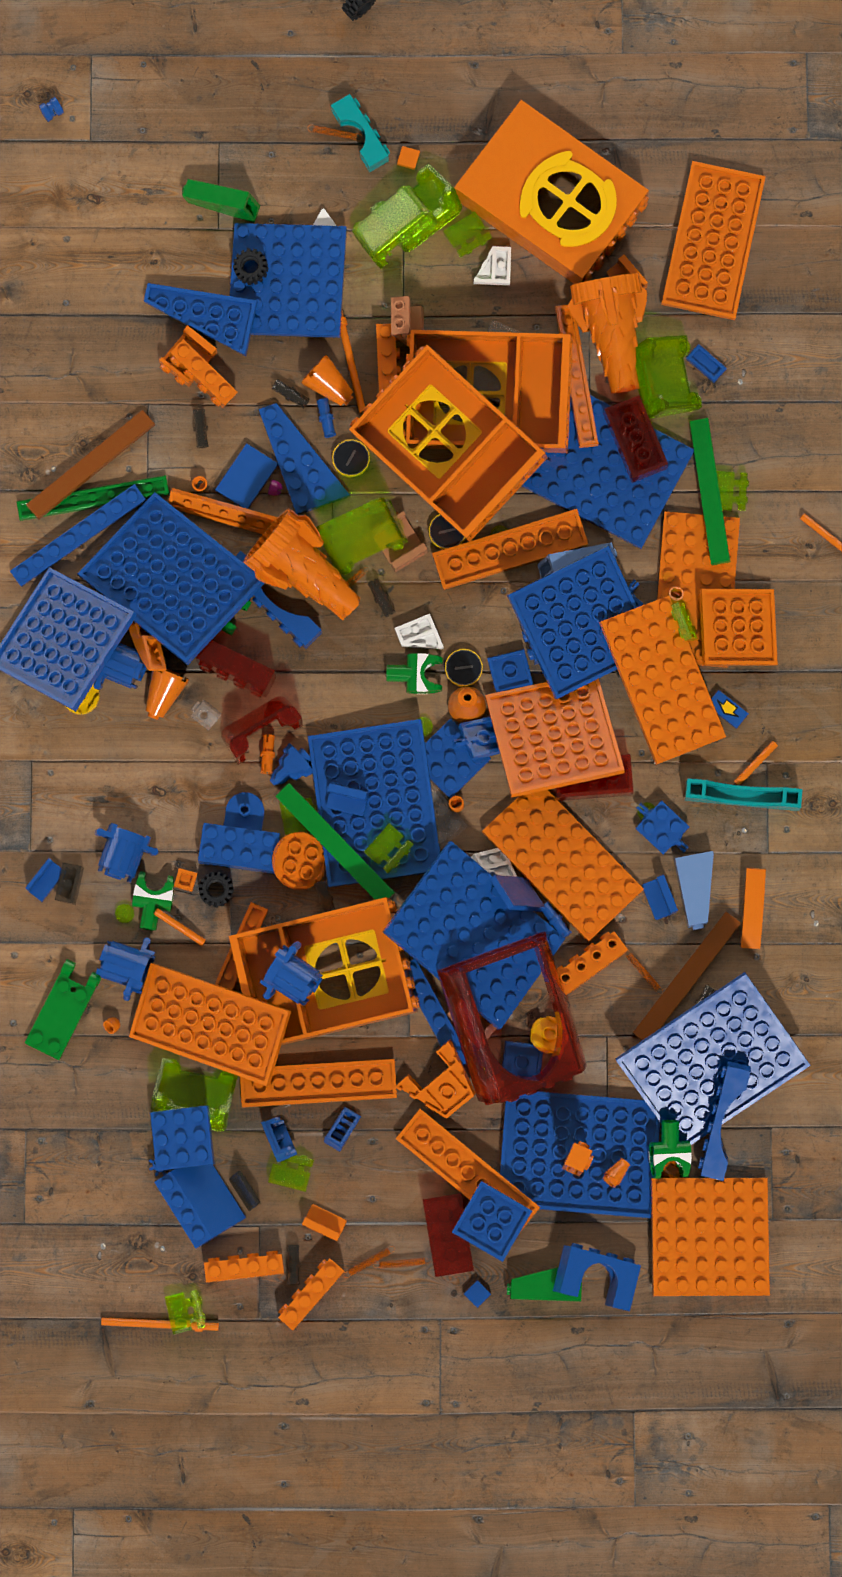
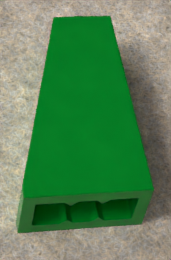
[182,179,260,223]
[507,1267,582,1302]

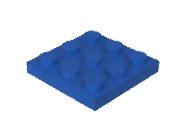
[425,718,491,799]
[150,1105,215,1171]
[452,1181,532,1262]

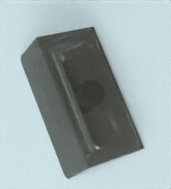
[55,863,84,905]
[229,1171,261,1211]

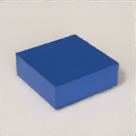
[464,1280,491,1308]

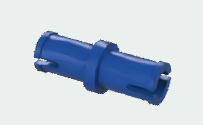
[317,398,336,438]
[541,901,572,939]

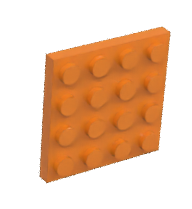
[699,589,778,666]

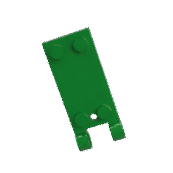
[25,959,101,1061]

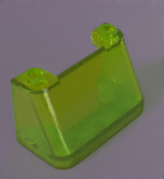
[370,163,462,252]
[352,185,439,269]
[636,335,702,419]
[316,497,408,575]
[151,1058,238,1131]

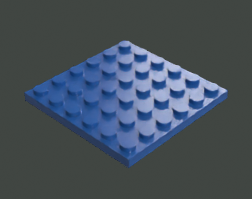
[230,223,347,338]
[507,546,637,699]
[0,567,137,712]

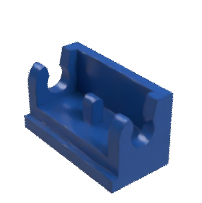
[261,1117,297,1162]

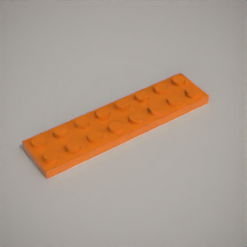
[432,509,589,590]
[240,1059,397,1108]
[396,1109,541,1234]

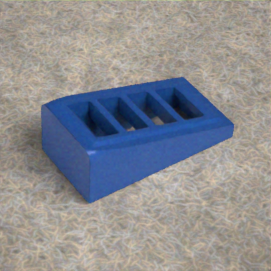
[324,1107,361,1152]

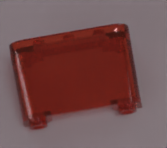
[221,696,303,765]

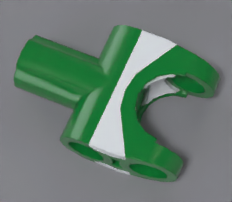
[386,653,443,694]
[132,871,174,931]
[649,1120,691,1179]

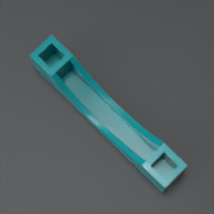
[684,778,803,811]

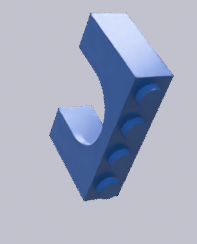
[553,1243,641,1311]

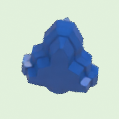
[270,743,313,786]

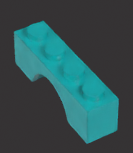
[331,94,390,172]

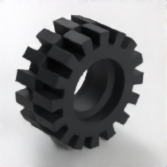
[342,0,376,21]
[233,248,269,285]
[199,871,234,908]

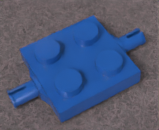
[452,717,500,760]
[635,800,689,855]

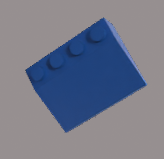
[154,1164,246,1249]

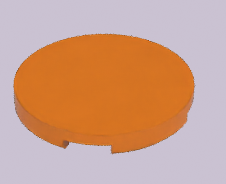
[272,832,326,890]

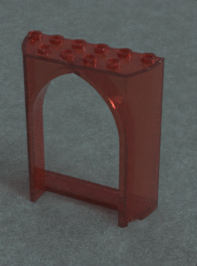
[437,931,587,1105]

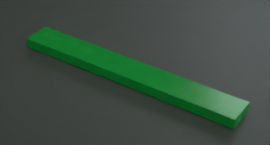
[690,418,731,565]
[16,475,169,521]
[275,783,395,900]

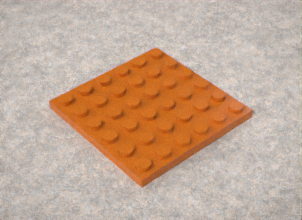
[485,679,624,797]
[651,1178,770,1296]

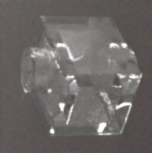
[191,699,221,731]

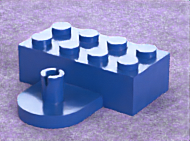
[198,792,281,874]

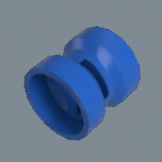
[39,97,64,122]

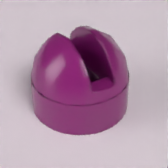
[268,480,283,496]

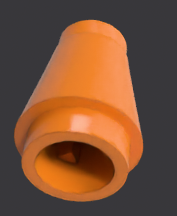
[603,1158,630,1188]

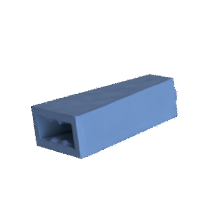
[537,542,617,578]
[674,851,714,930]

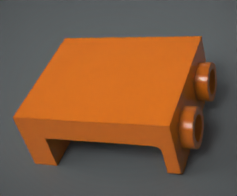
[159,325,217,387]

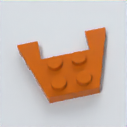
[396,1040,476,1119]

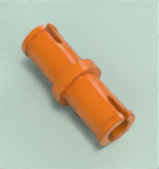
[260,734,275,774]

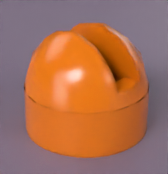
[191,476,207,492]
[668,587,684,603]
[449,796,464,812]
[103,1017,121,1034]

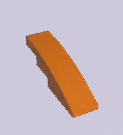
[129,621,167,671]
[741,867,766,949]

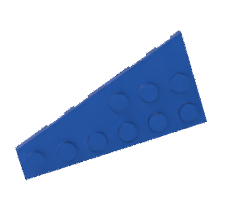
[144,283,258,356]
[259,403,350,515]

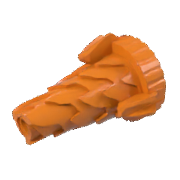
[568,273,647,394]
[243,508,361,620]

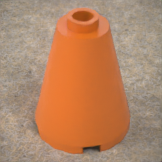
[301,355,354,406]
[145,669,189,720]
[448,686,486,723]

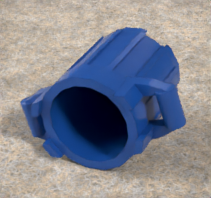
[93,643,146,690]
[95,823,158,883]
[96,937,155,1001]
[260,941,323,1006]

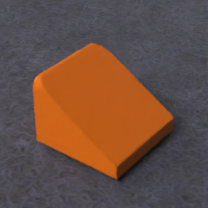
[661,1161,680,1178]

